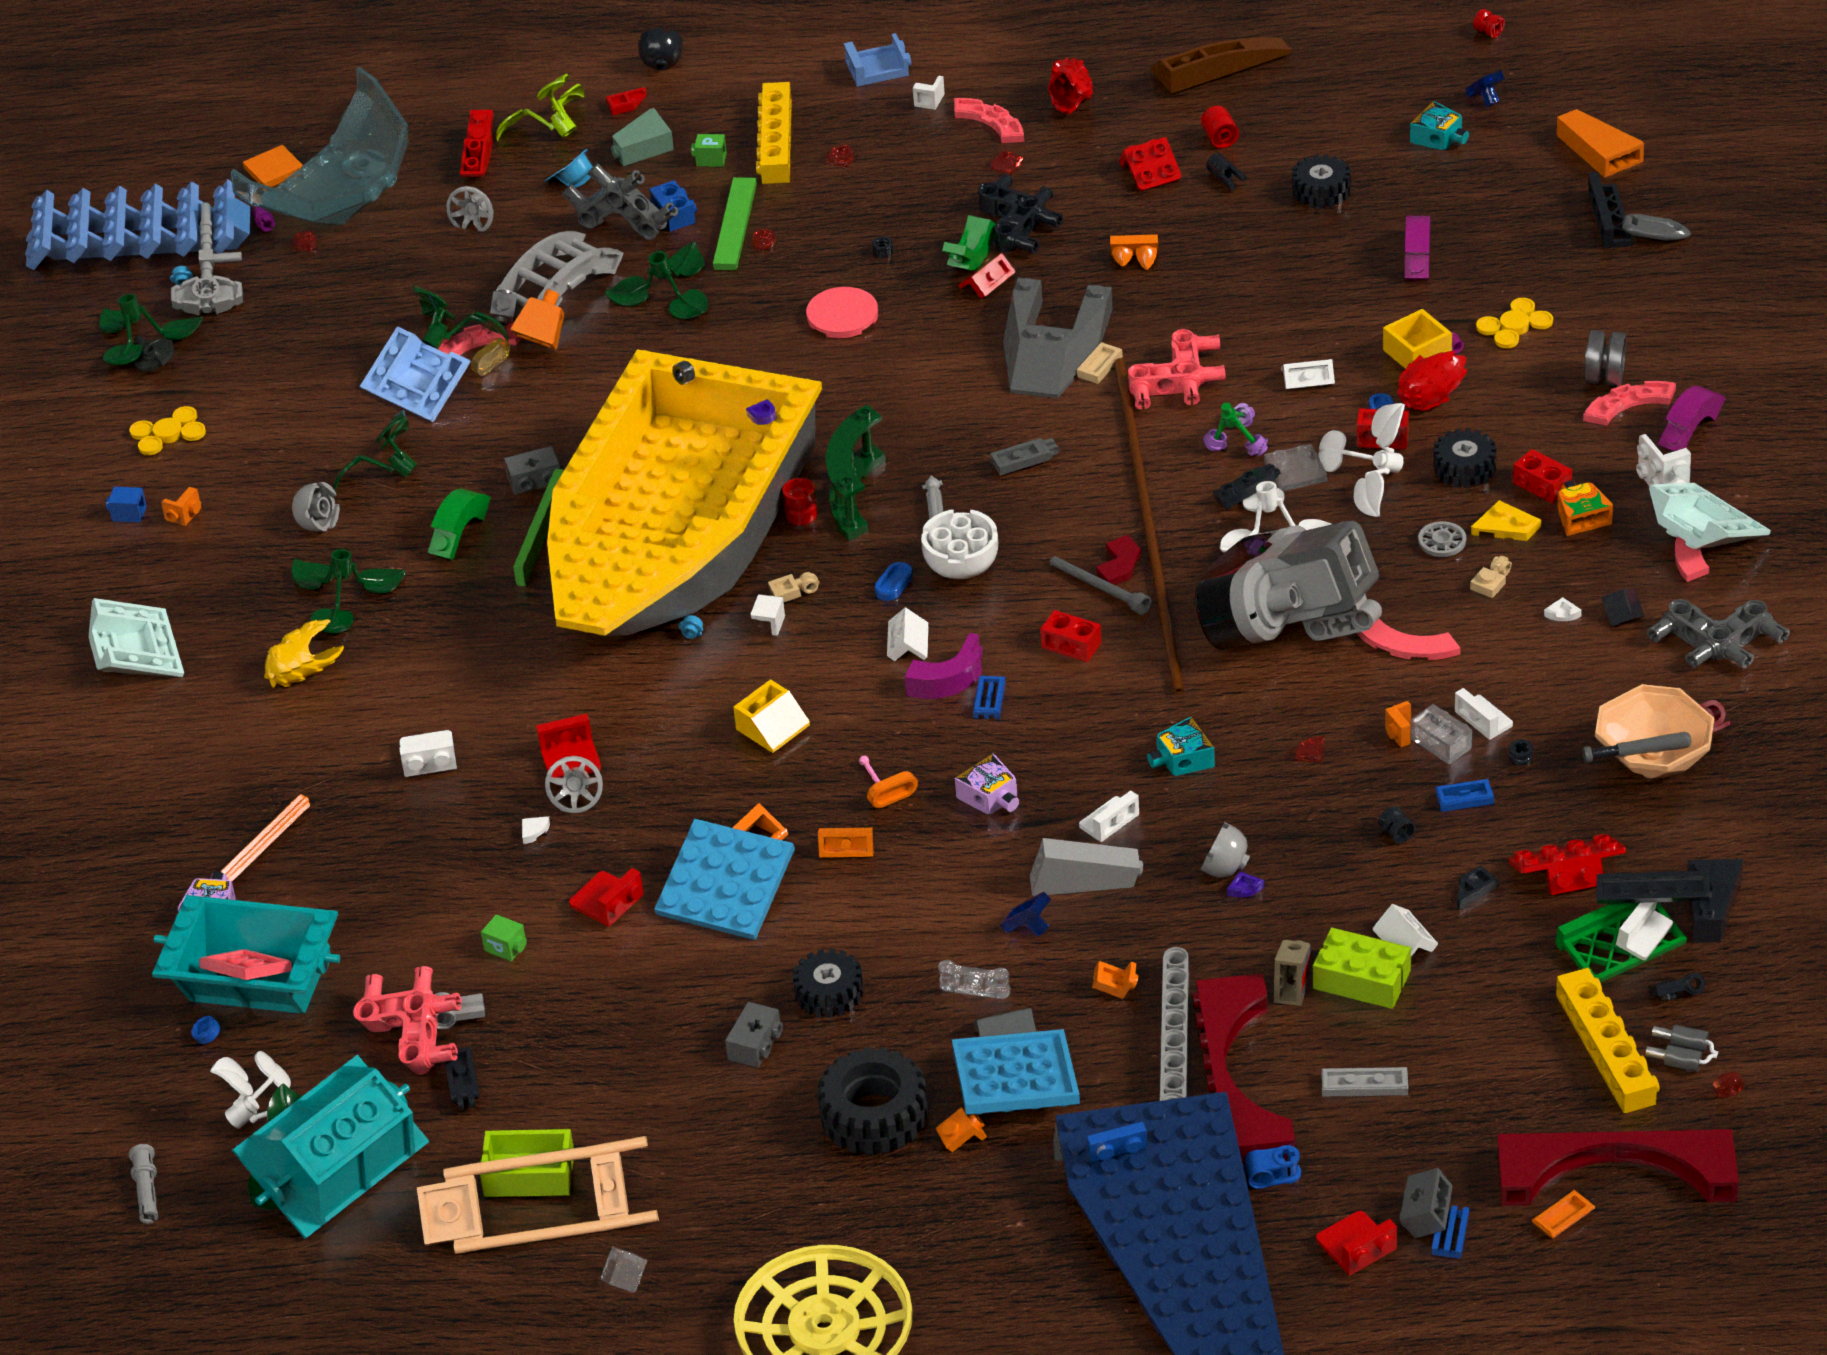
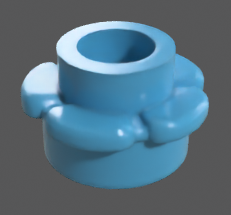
[170,266,193,285]
[678,615,703,639]

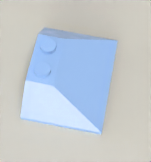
[360,326,471,422]

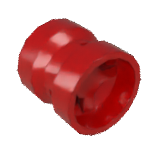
[1473,9,1505,38]

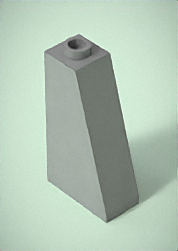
[1030,838,1143,896]

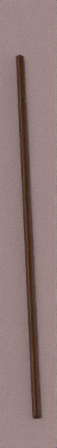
[1115,358,1184,695]

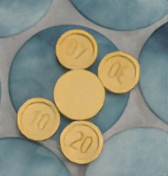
[1476,298,1553,348]
[130,406,206,455]

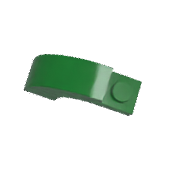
[942,215,996,271]
[427,488,491,560]

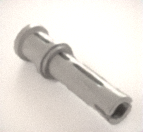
[129,1144,158,1224]

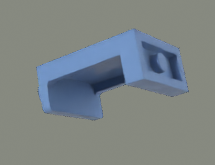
[844,33,911,87]

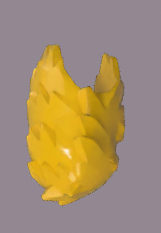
[264,619,344,687]

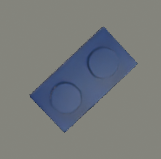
[1087,1122,1147,1162]

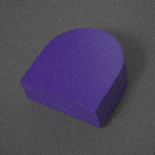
[746,399,776,425]

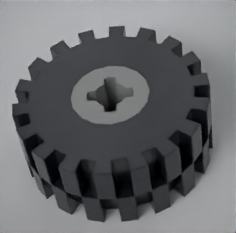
[1292,154,1351,208]
[1433,428,1497,488]
[793,948,864,1018]

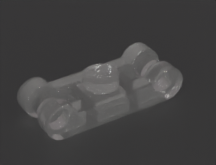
[938,960,1010,999]

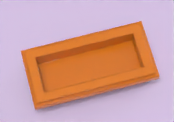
[1532,1190,1595,1239]

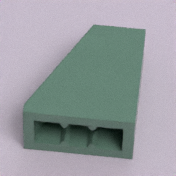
[611,108,674,166]

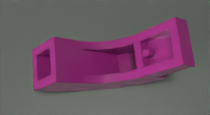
[1405,215,1430,280]
[1658,385,1726,452]
[905,633,983,699]

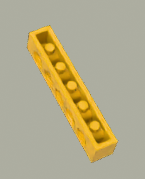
[756,82,792,184]
[1556,968,1659,1114]

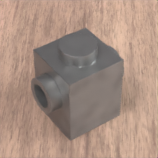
[490,290,517,326]

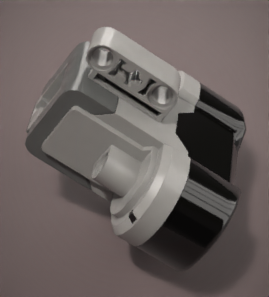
[1195,521,1382,650]

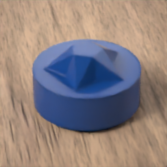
[191,1016,220,1044]

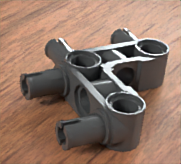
[561,163,678,240]
[1647,599,1790,669]

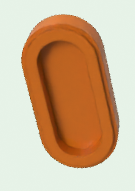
[867,771,918,808]

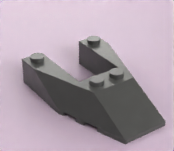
[1003,278,1113,398]

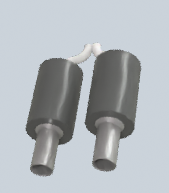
[1645,1025,1718,1073]

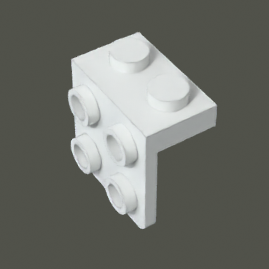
[1636,434,1691,488]
[400,730,457,777]

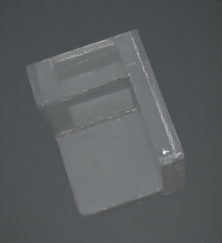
[601,1246,647,1293]

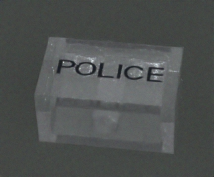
[1411,704,1472,765]

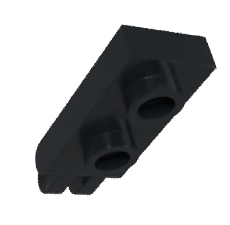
[1213,463,1281,510]
[445,1046,480,1110]

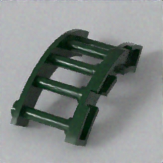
[826,404,886,541]

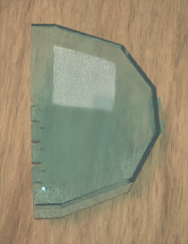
[231,67,409,225]

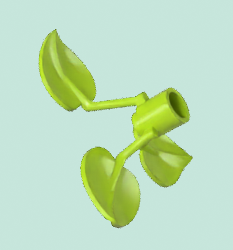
[496,74,584,141]

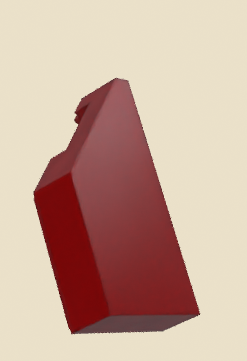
[605,87,647,116]

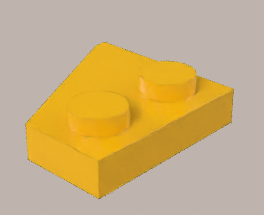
[1471,500,1541,541]

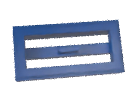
[973,676,1006,719]
[1435,779,1494,812]
[1432,1206,1469,1259]

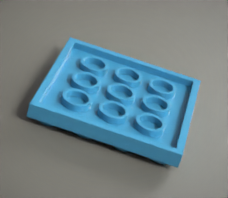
[654,819,795,940]
[952,1029,1080,1115]

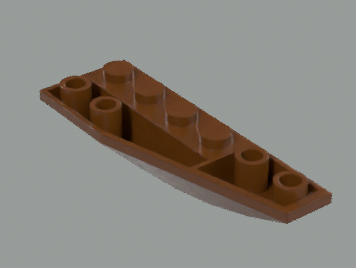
[1150,37,1292,94]

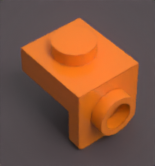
[161,487,201,526]
[1385,701,1411,747]
[1092,961,1138,999]
[936,1107,987,1152]

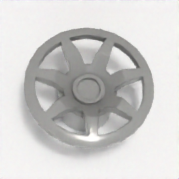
[446,186,493,231]
[545,756,603,813]

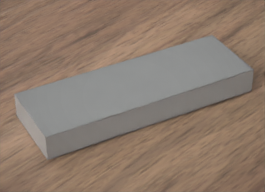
[1321,1067,1408,1097]

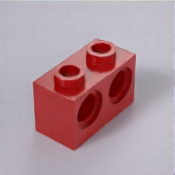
[1357,408,1409,450]
[1513,449,1572,504]
[1040,610,1101,663]

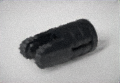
[1206,153,1247,191]

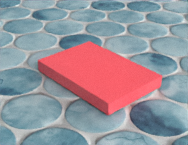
[199,949,292,980]

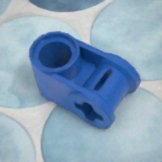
[1244,1145,1301,1189]

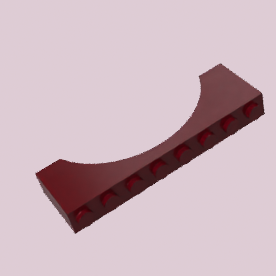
[1192,973,1295,1165]
[1497,1129,1739,1206]

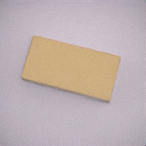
[1077,342,1123,384]

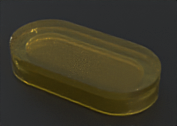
[471,338,510,376]

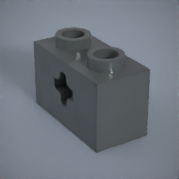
[504,446,560,495]
[725,1002,783,1068]
[1400,1168,1453,1238]

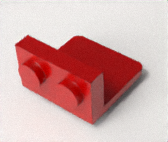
[1119,137,1181,191]
[536,713,601,778]
[569,868,644,927]
[1316,1211,1397,1276]

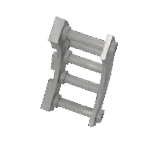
[496,231,624,307]

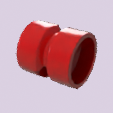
[1201,106,1239,149]
[782,478,817,525]

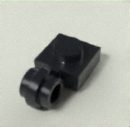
[1648,972,1705,1001]

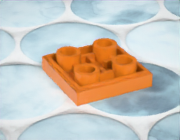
[243,145,305,190]

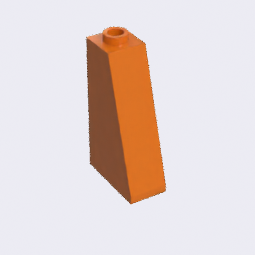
[1557,109,1644,178]

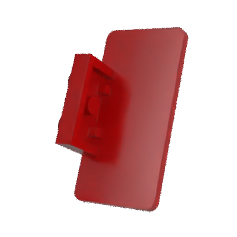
[1508,834,1626,895]

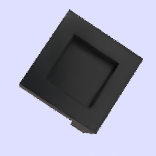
[1601,588,1644,626]

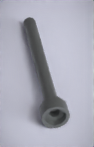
[1050,557,1152,615]

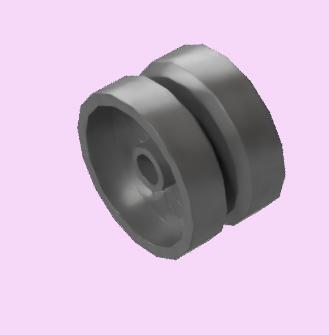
[1585,330,1626,387]

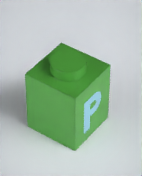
[691,134,727,167]
[481,914,527,961]

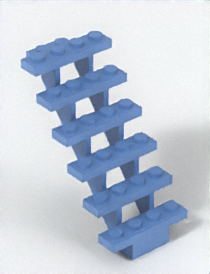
[25,179,250,270]

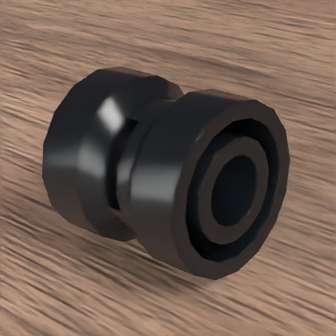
[1378,806,1416,844]

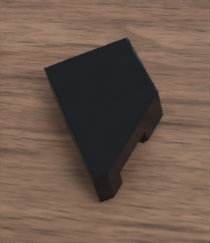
[1457,865,1499,910]

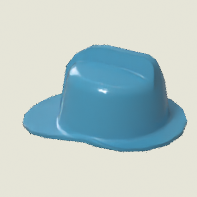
[544,149,593,187]

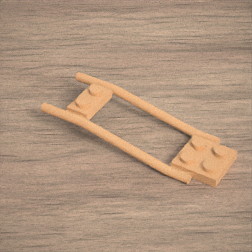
[417,1136,659,1254]

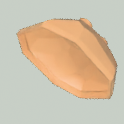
[1595,684,1714,779]

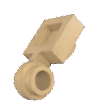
[1470,556,1512,598]
[768,572,819,602]

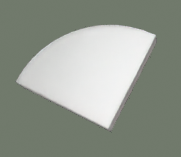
[1544,597,1581,621]
[522,817,550,844]

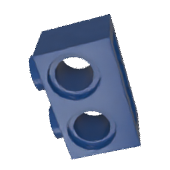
[649,180,697,232]

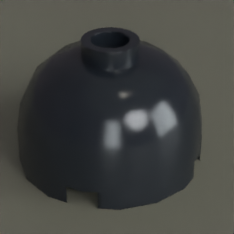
[638,28,683,71]

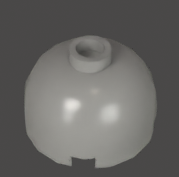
[292,482,340,532]
[1200,822,1250,878]

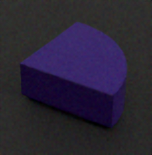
[1227,871,1264,898]

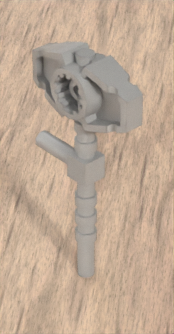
[171,203,243,315]

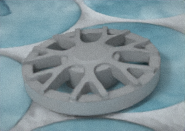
[1418,521,1466,557]

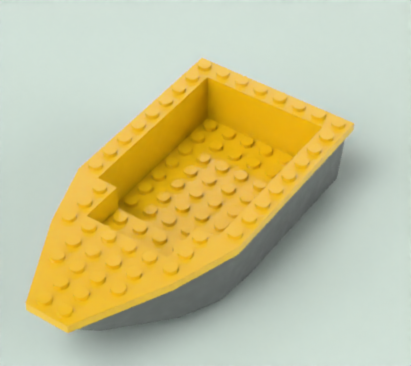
[547,349,822,636]

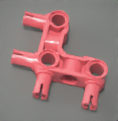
[1128,329,1226,409]
[353,966,462,1075]

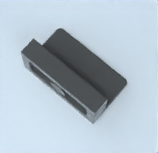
[973,1008,1036,1037]

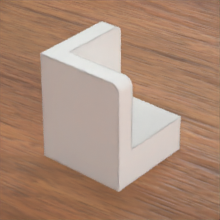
[913,76,944,110]
[751,595,785,636]

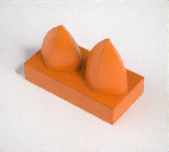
[1110,235,1158,270]
[818,828,874,857]

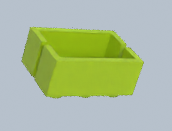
[1313,927,1411,1009]
[480,1129,574,1197]

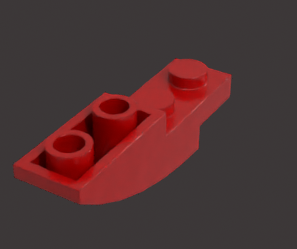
[460,110,494,177]

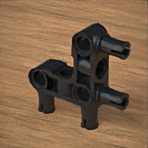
[978,173,1063,254]

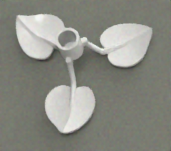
[1318,403,1405,517]
[1220,481,1331,556]
[210,1051,291,1129]

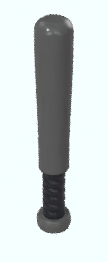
[1583,732,1691,763]

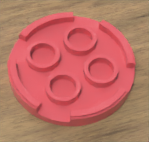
[806,287,878,338]

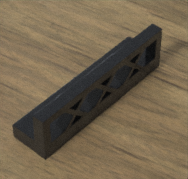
[1588,172,1633,249]
[1596,870,1713,904]

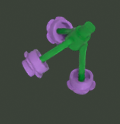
[1203,402,1268,457]

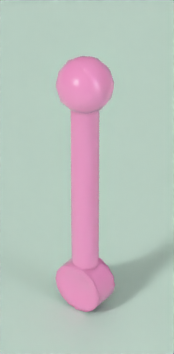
[859,756,880,783]

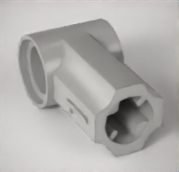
[435,992,485,1029]

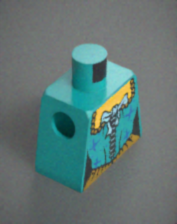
[1410,101,1469,150]
[1147,717,1215,776]

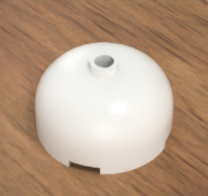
[921,510,998,579]

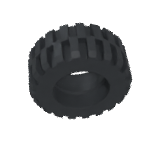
[817,1047,928,1155]

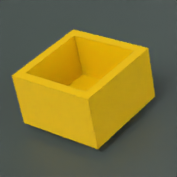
[1383,309,1452,369]

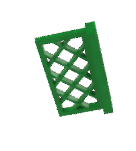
[1555,902,1687,983]

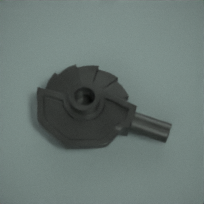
[134,336,174,372]

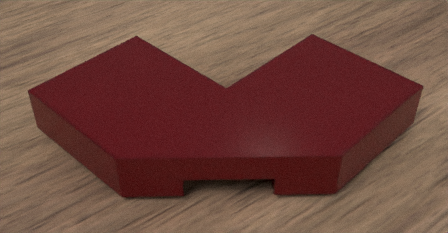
[1096,534,1141,585]

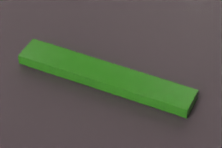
[713,177,757,271]
[513,469,564,586]

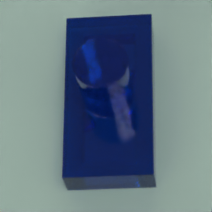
[1465,71,1505,107]
[1000,892,1051,937]

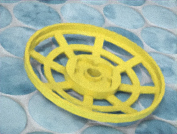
[734,1245,912,1355]

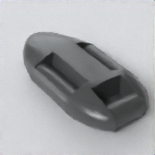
[1622,214,1691,241]

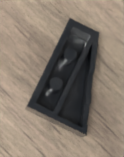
[1687,859,1743,943]

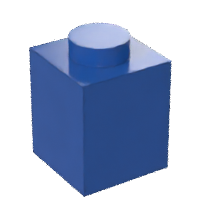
[106,487,147,523]

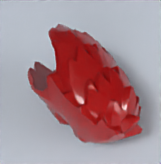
[1048,57,1093,115]
[1397,351,1467,411]

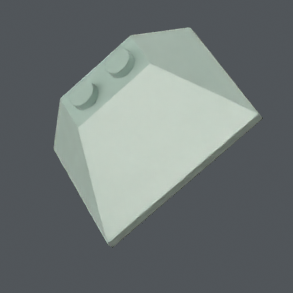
[1649,483,1771,550]
[88,598,184,677]

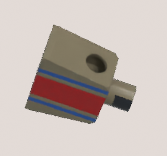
[1274,940,1311,1006]

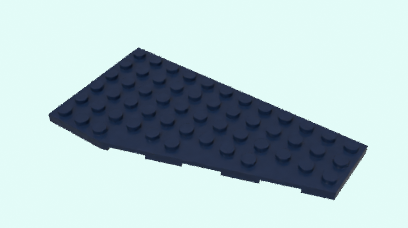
[1056,1092,1284,1355]

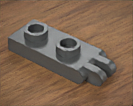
[990,438,1060,475]

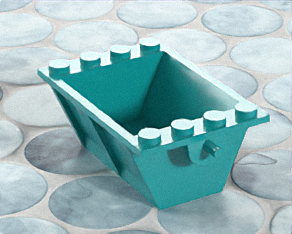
[152,895,340,1014]
[232,1054,430,1239]

